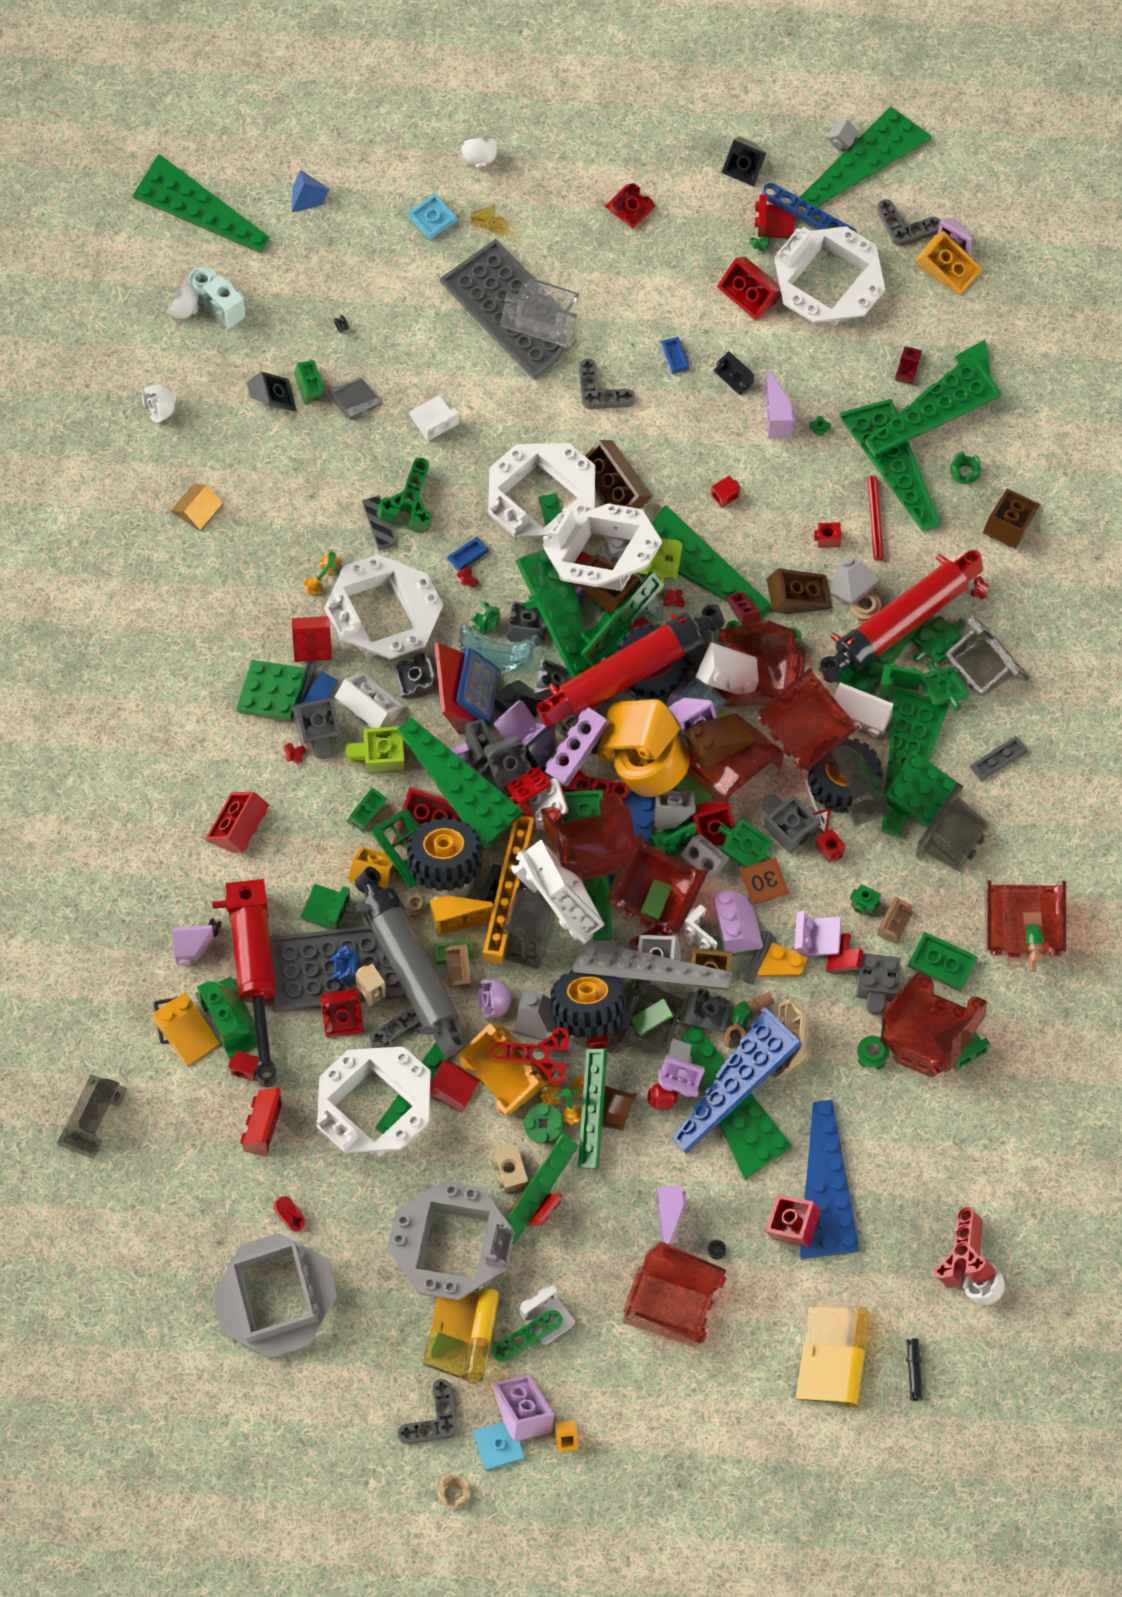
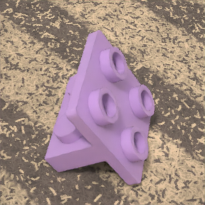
[658,1055,705,1097]

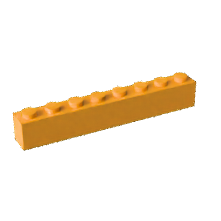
[483,816,534,966]

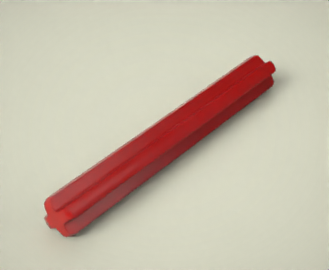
[867,476,884,561]

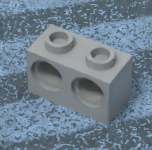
[681,834,729,879]

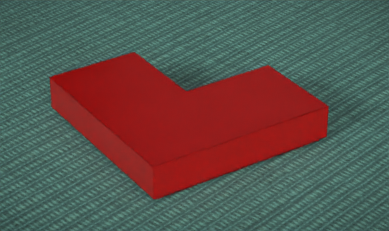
[826,933,863,973]

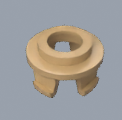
[849,592,881,624]
[437,1473,471,1509]

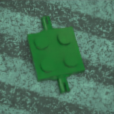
[912,615,966,665]
[920,661,969,711]
[718,819,773,868]

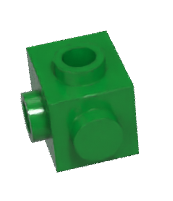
[850,884,882,917]

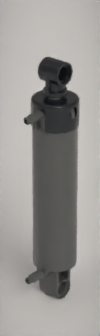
[354,867,466,1057]

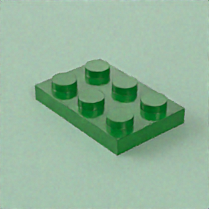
[907,932,977,992]

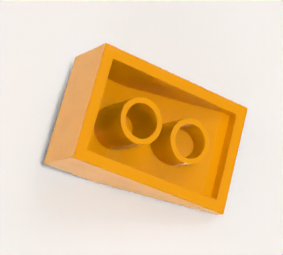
[914,231,982,295]
[430,895,493,936]
[153,992,220,1067]

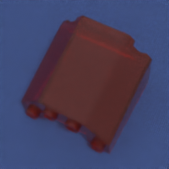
[712,620,806,707]
[756,667,860,772]
[687,713,784,803]
[541,792,637,880]
[606,834,709,935]
[984,880,1066,958]
[880,972,987,1077]
[622,1241,727,1348]

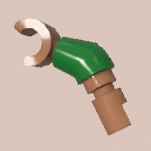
[1022,912,1045,972]
[723,992,774,1047]

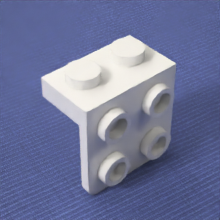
[410,396,459,441]
[528,778,568,832]
[683,904,717,950]
[520,1285,575,1345]

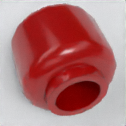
[647,1084,678,1110]

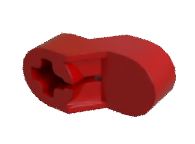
[273,1196,305,1232]

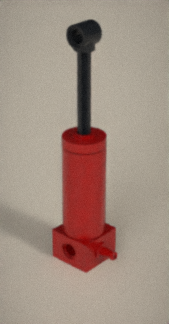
[212,879,277,1088]

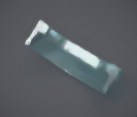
[458,622,538,671]

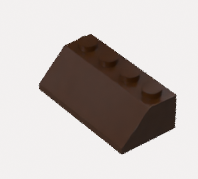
[585,440,652,509]

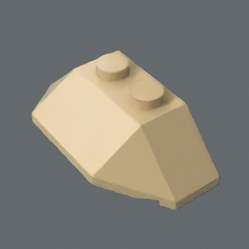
[774,999,809,1079]

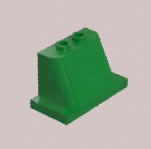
[195,976,257,1060]

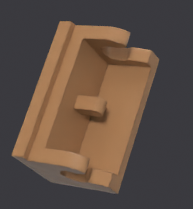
[877,896,913,944]
[445,944,471,987]

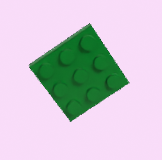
[236,660,307,721]
[883,751,959,830]

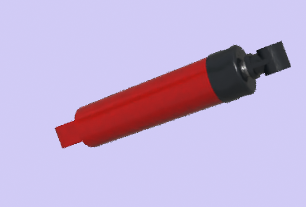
[820,550,984,683]
[537,604,725,726]

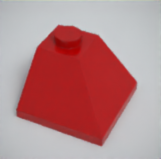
[690,802,735,846]

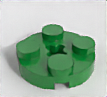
[523,1103,564,1144]

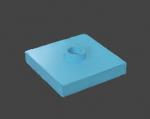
[407,193,458,240]
[473,1422,525,1471]

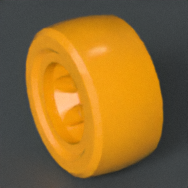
[614,733,690,797]

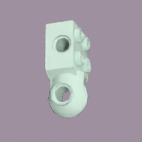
[188,267,246,329]

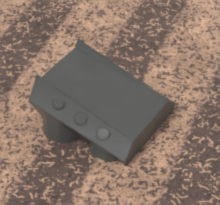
[329,377,381,420]
[506,601,546,646]
[393,653,439,698]
[534,658,572,701]
[484,736,532,787]
[682,988,731,1032]

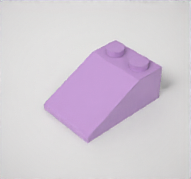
[765,372,796,439]
[656,1185,687,1257]
[492,1374,554,1442]

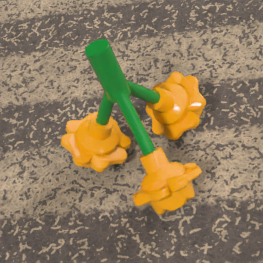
[303,551,341,595]
[540,1075,584,1125]

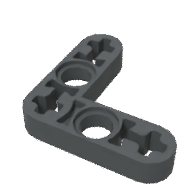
[877,199,941,246]
[579,359,635,409]
[370,1009,420,1048]
[398,1379,457,1444]

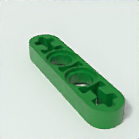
[492,1310,563,1362]

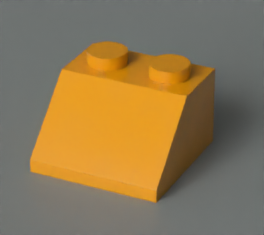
[348,846,395,889]

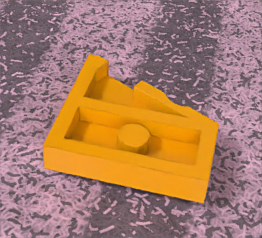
[757,942,808,977]

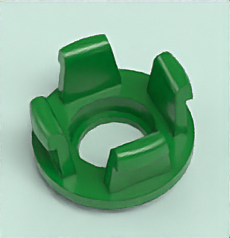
[950,451,981,484]
[471,602,500,635]
[857,1036,890,1070]

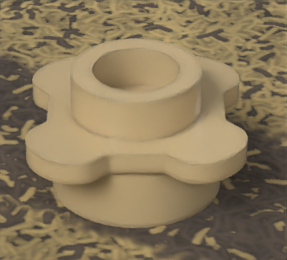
[404,894,427,916]

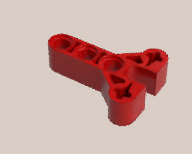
[561,757,628,805]
[490,1027,569,1088]
[934,1207,995,1288]

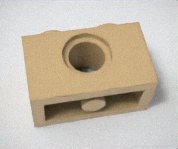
[355,964,386,1007]
[491,1145,528,1194]

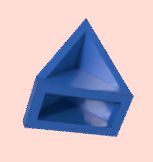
[291,170,329,213]

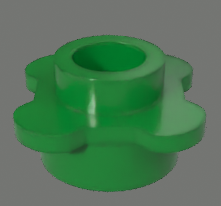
[809,416,831,436]

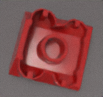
[605,183,657,229]
[320,989,364,1037]
[430,1058,481,1113]

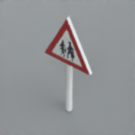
[805,779,831,834]

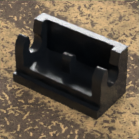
[714,351,755,395]

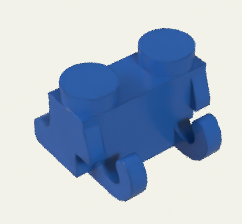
[331,946,360,984]

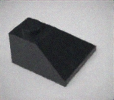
[721,136,767,187]
[247,371,296,411]
[495,680,543,718]
[525,724,556,774]

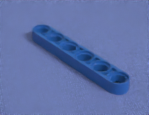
[762,183,857,233]

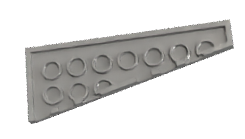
[573,940,732,988]

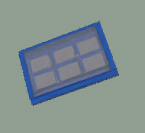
[456,647,501,725]

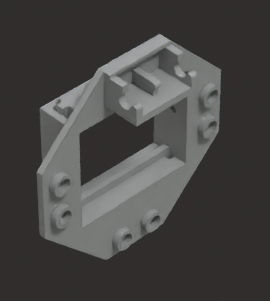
[387,1181,514,1301]
[212,1233,338,1359]

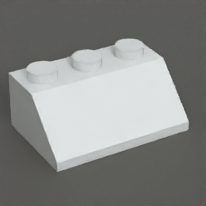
[696,642,759,699]
[335,672,406,728]
[829,683,893,738]

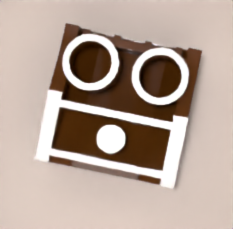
[602,1086,637,1131]

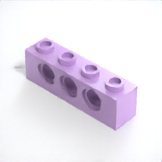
[545,707,611,786]

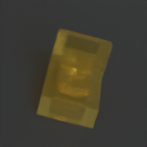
[471,204,507,236]

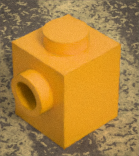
[554,1420,579,1452]

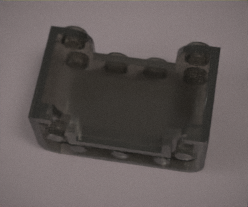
[503,888,555,969]

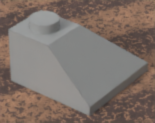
[830,556,881,605]
[654,790,695,830]
[638,935,683,961]
[514,989,557,1040]

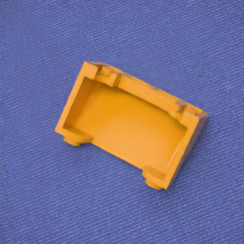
[597,700,681,762]
[456,1023,549,1115]

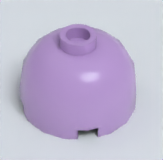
[478,979,513,1019]

